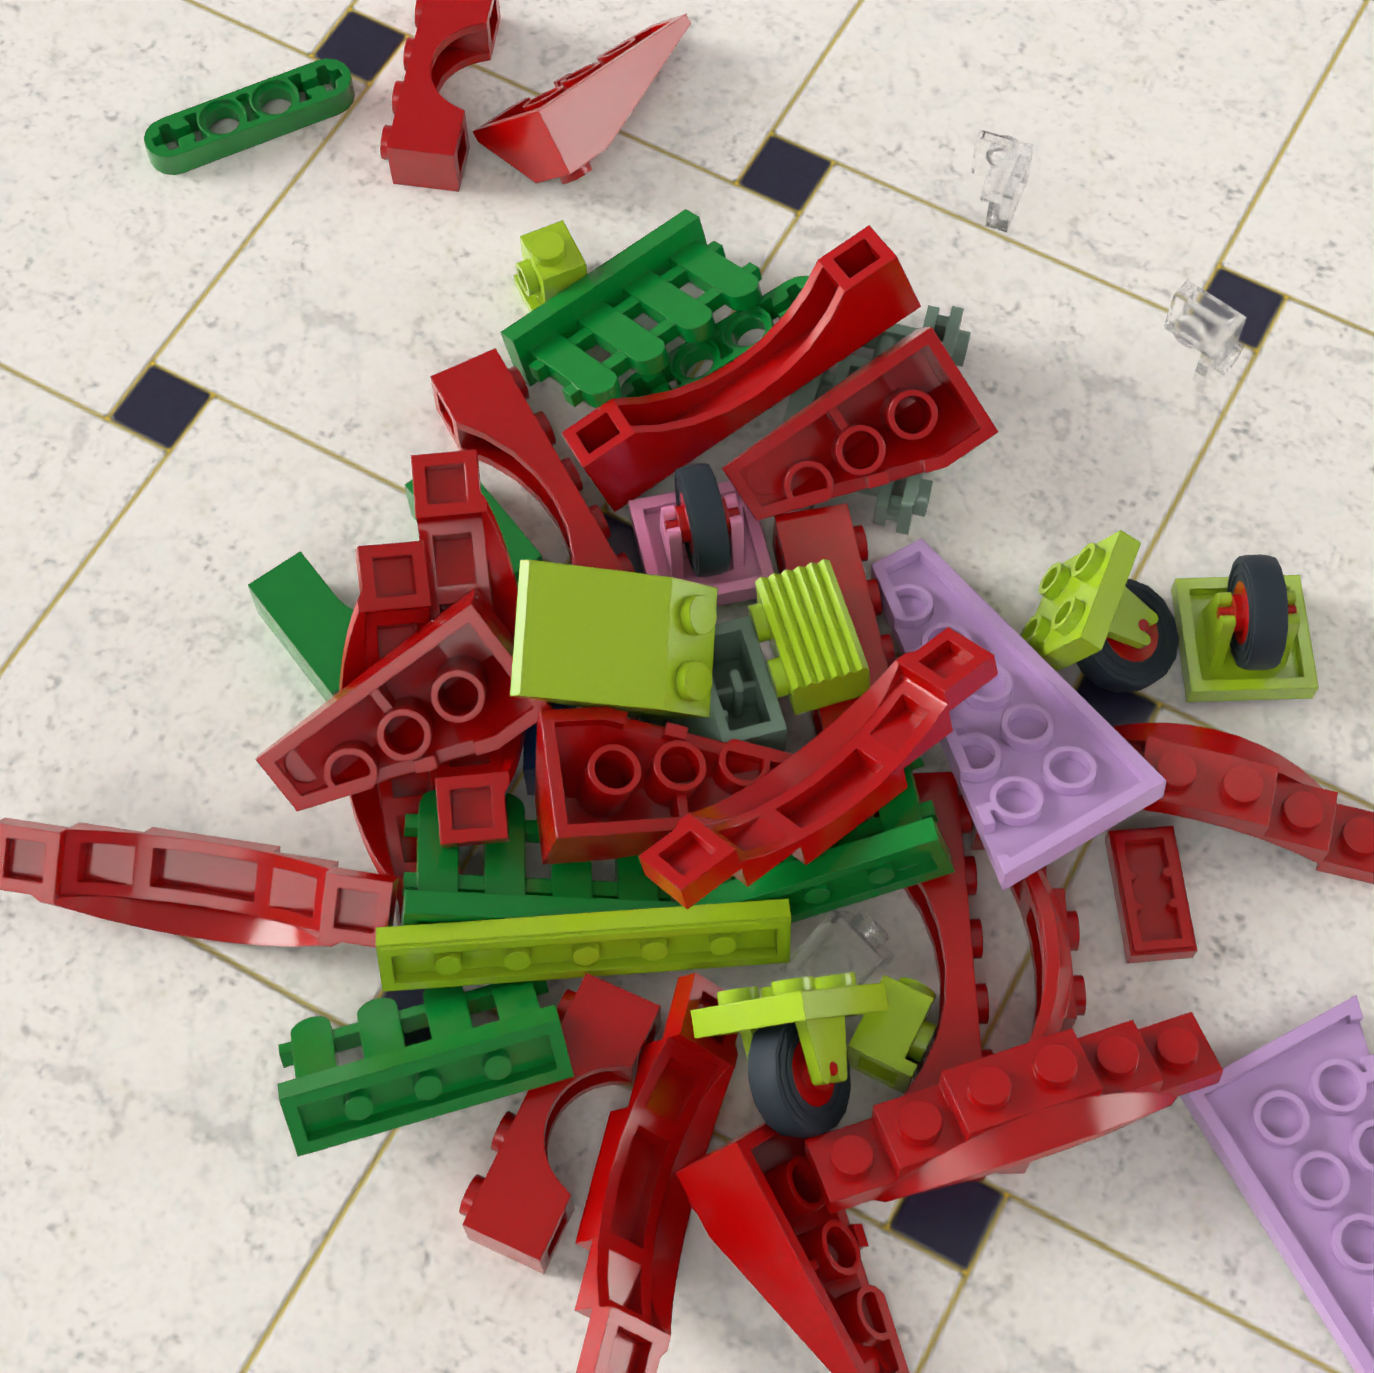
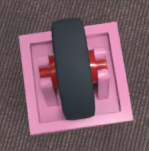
[628,463,774,606]

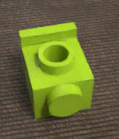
[513,220,587,312]
[846,975,937,1094]

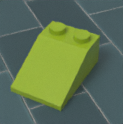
[510,560,718,719]

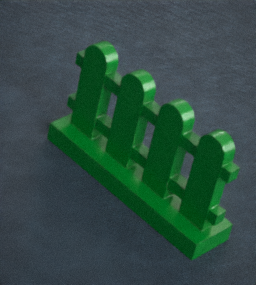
[500,209,763,408]
[676,755,955,923]
[400,790,677,926]
[277,980,574,1157]

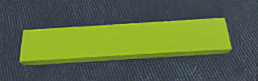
[376,899,791,991]

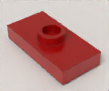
[1105,826,1198,964]

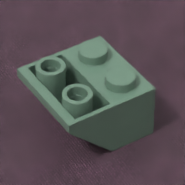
[638,615,787,751]

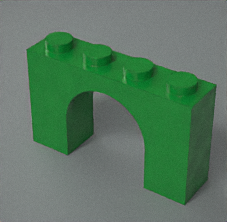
[248,479,543,702]

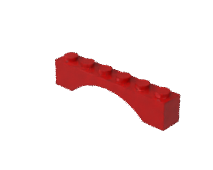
[561,225,921,512]
[430,348,636,573]
[874,772,993,1182]

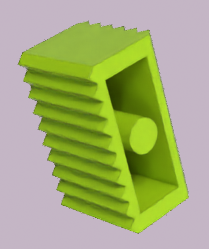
[748,559,870,715]

